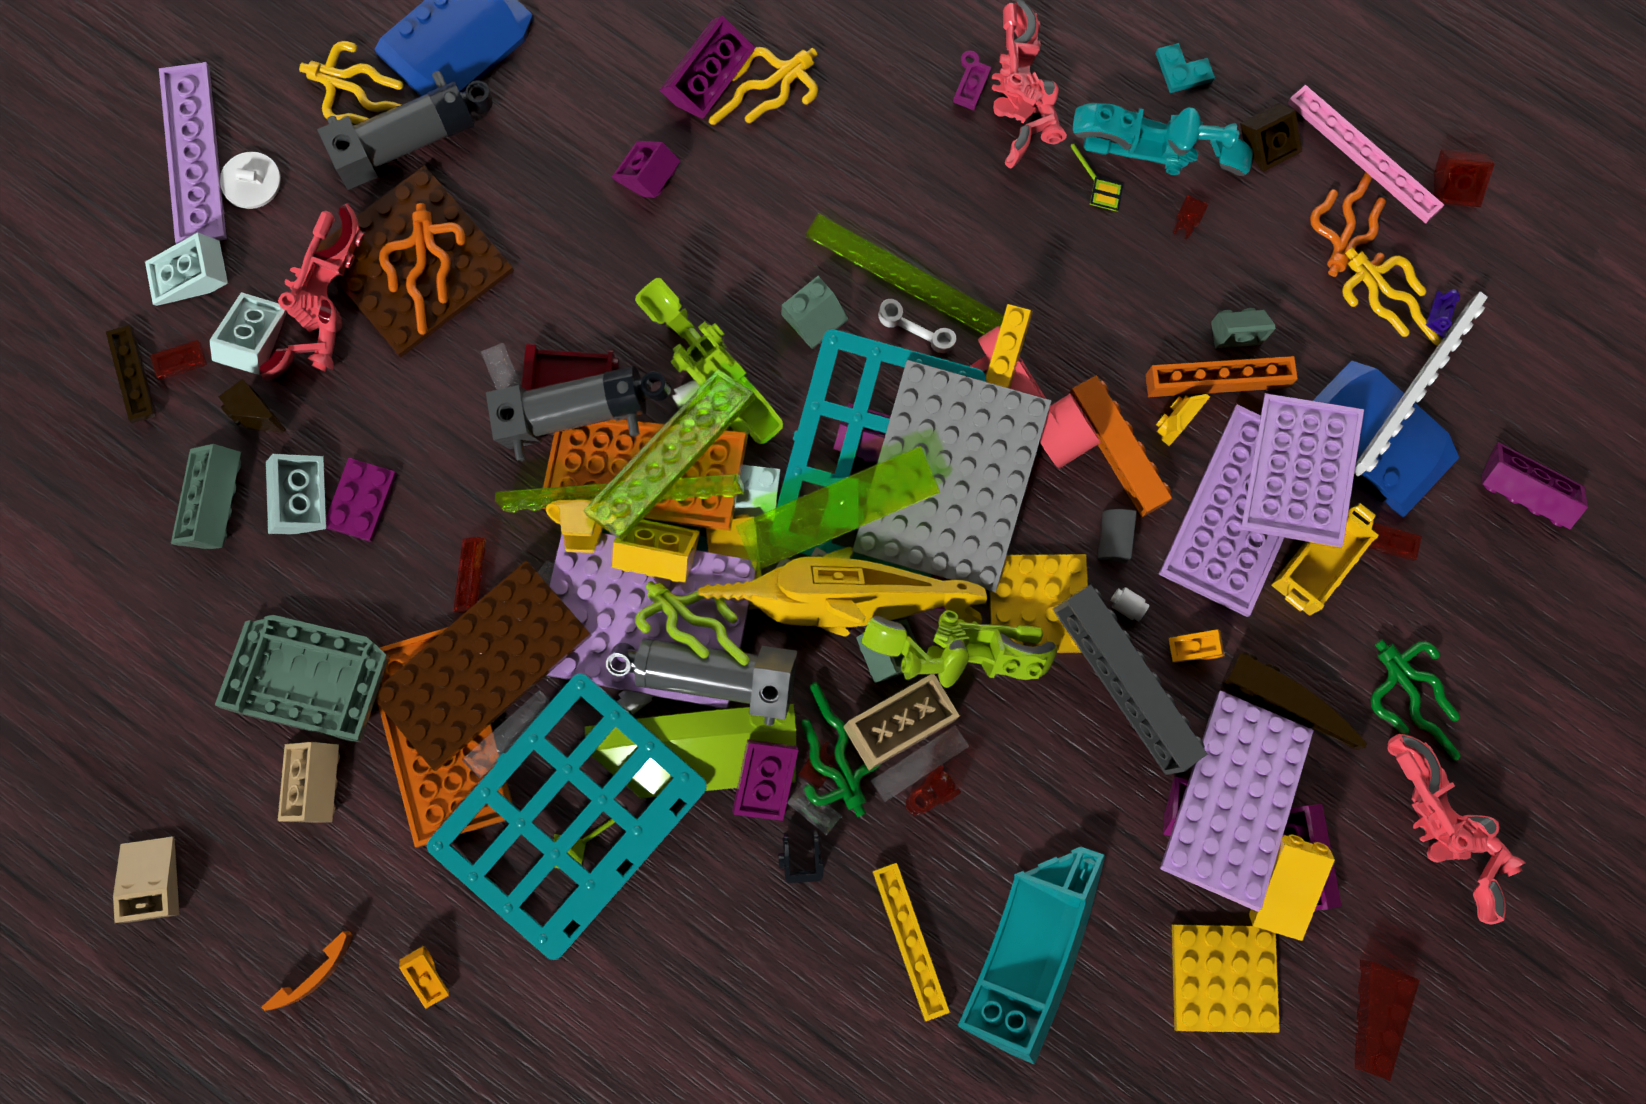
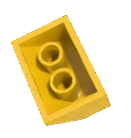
[612,516,700,582]

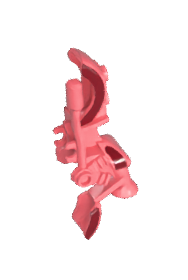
[260,203,365,381]

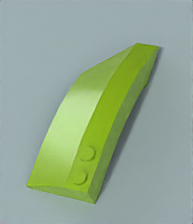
[584,704,796,799]

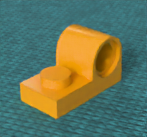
[1169,629,1225,663]
[399,946,449,1009]

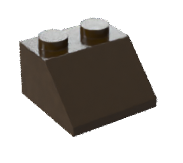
[1240,103,1302,172]
[218,379,287,433]

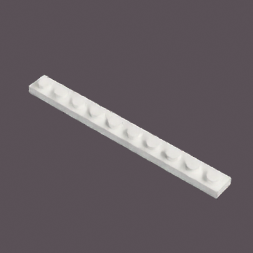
[1354,292,1488,476]

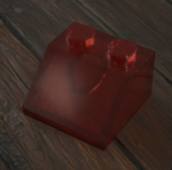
[1434,149,1495,207]

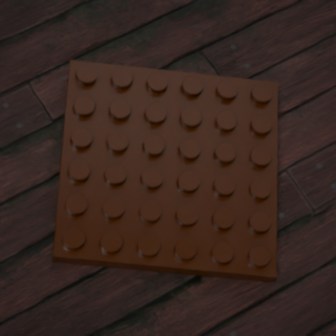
[316,165,514,358]

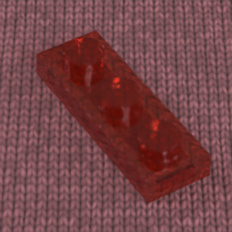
[453,537,485,613]

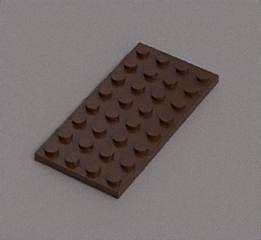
[375,560,592,771]

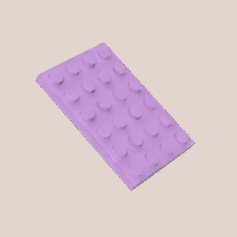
[1241,393,1364,548]

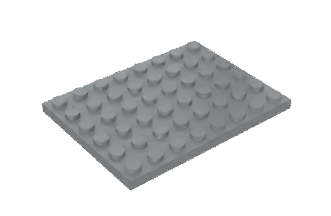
[853,360,1051,592]

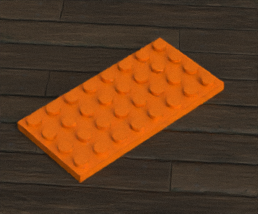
[539,420,748,531]
[378,627,513,848]

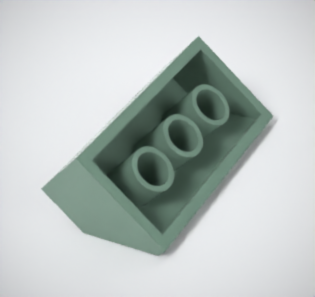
[171,444,241,549]

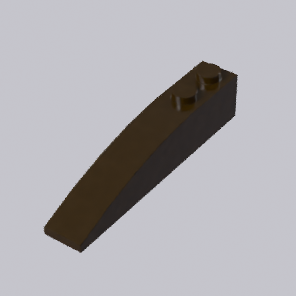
[1222,652,1367,750]

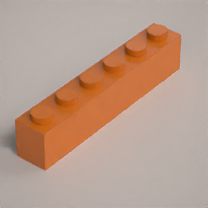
[1145,356,1298,397]
[1069,375,1172,517]

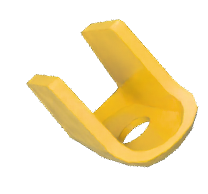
[546,499,619,553]

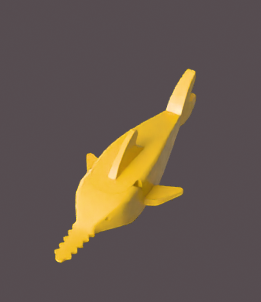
[698,547,987,636]

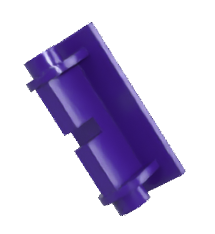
[1426,289,1460,338]

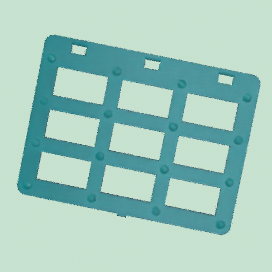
[769,329,986,577]
[427,674,707,960]

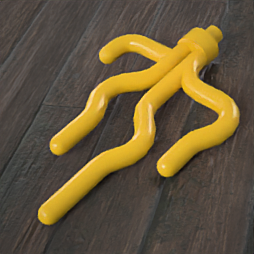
[299,41,403,124]
[709,47,818,125]
[1342,247,1442,345]

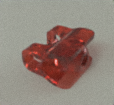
[905,765,961,816]

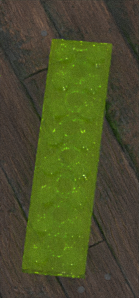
[583,369,756,541]
[735,446,940,572]

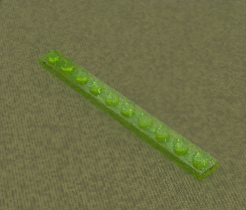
[806,214,1004,335]
[495,474,744,512]

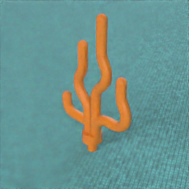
[1310,171,1386,277]
[379,203,466,335]

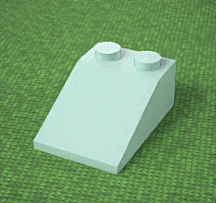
[145,232,228,306]
[209,292,287,375]

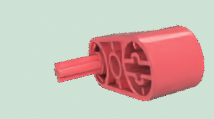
[970,326,1101,469]

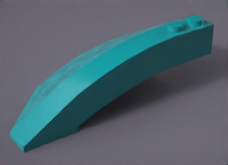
[958,846,1105,1065]

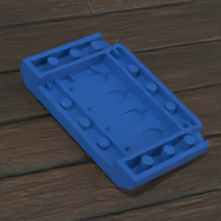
[374,0,534,97]
[1313,361,1459,517]

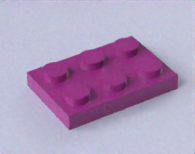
[326,458,397,542]
[732,739,799,821]

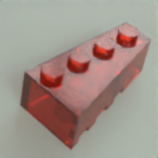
[1354,960,1420,1081]

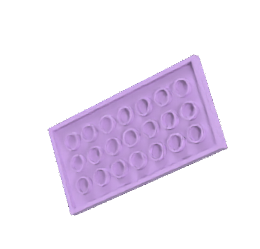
[1159,404,1284,617]
[1160,691,1314,912]

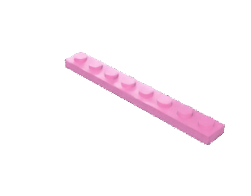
[1287,85,1444,224]

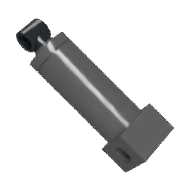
[606,638,797,725]

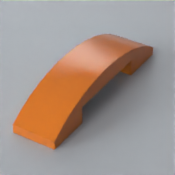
[261,931,352,1011]

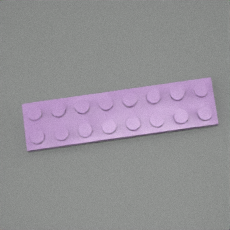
[159,62,227,244]

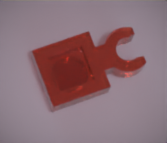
[1173,195,1208,240]
[798,741,835,789]

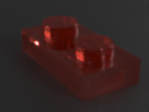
[150,340,207,380]
[1368,523,1422,561]

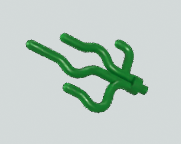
[1370,639,1461,760]
[801,682,881,818]

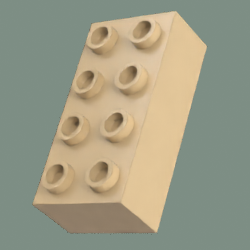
[844,674,960,771]

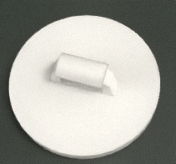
[220,152,281,209]

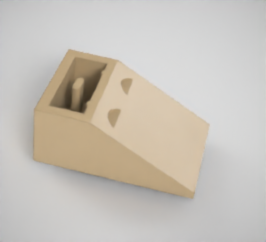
[113,837,179,923]

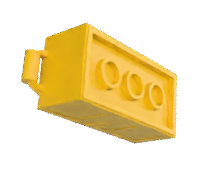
[1271,503,1379,616]

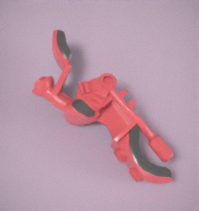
[992,0,1067,168]
[1387,734,1526,925]

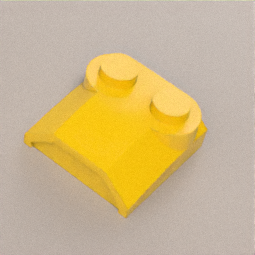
[1156,394,1210,446]

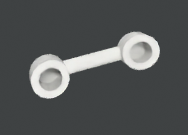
[878,299,956,353]

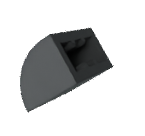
[1097,509,1136,563]

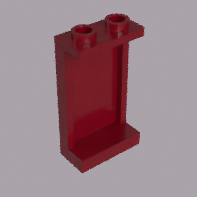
[521,344,619,391]

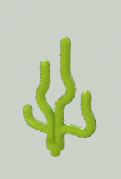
[635,581,750,666]

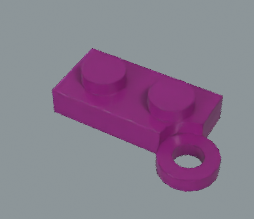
[953,51,991,110]

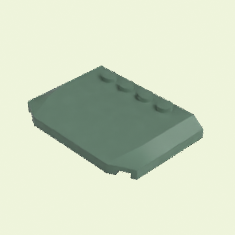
[215,615,389,742]

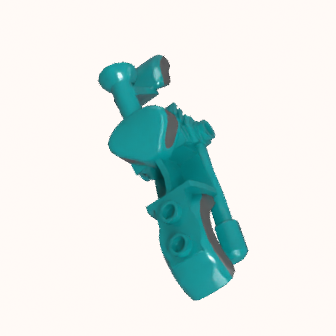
[1073,103,1253,176]

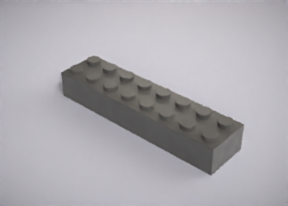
[1052,585,1207,775]

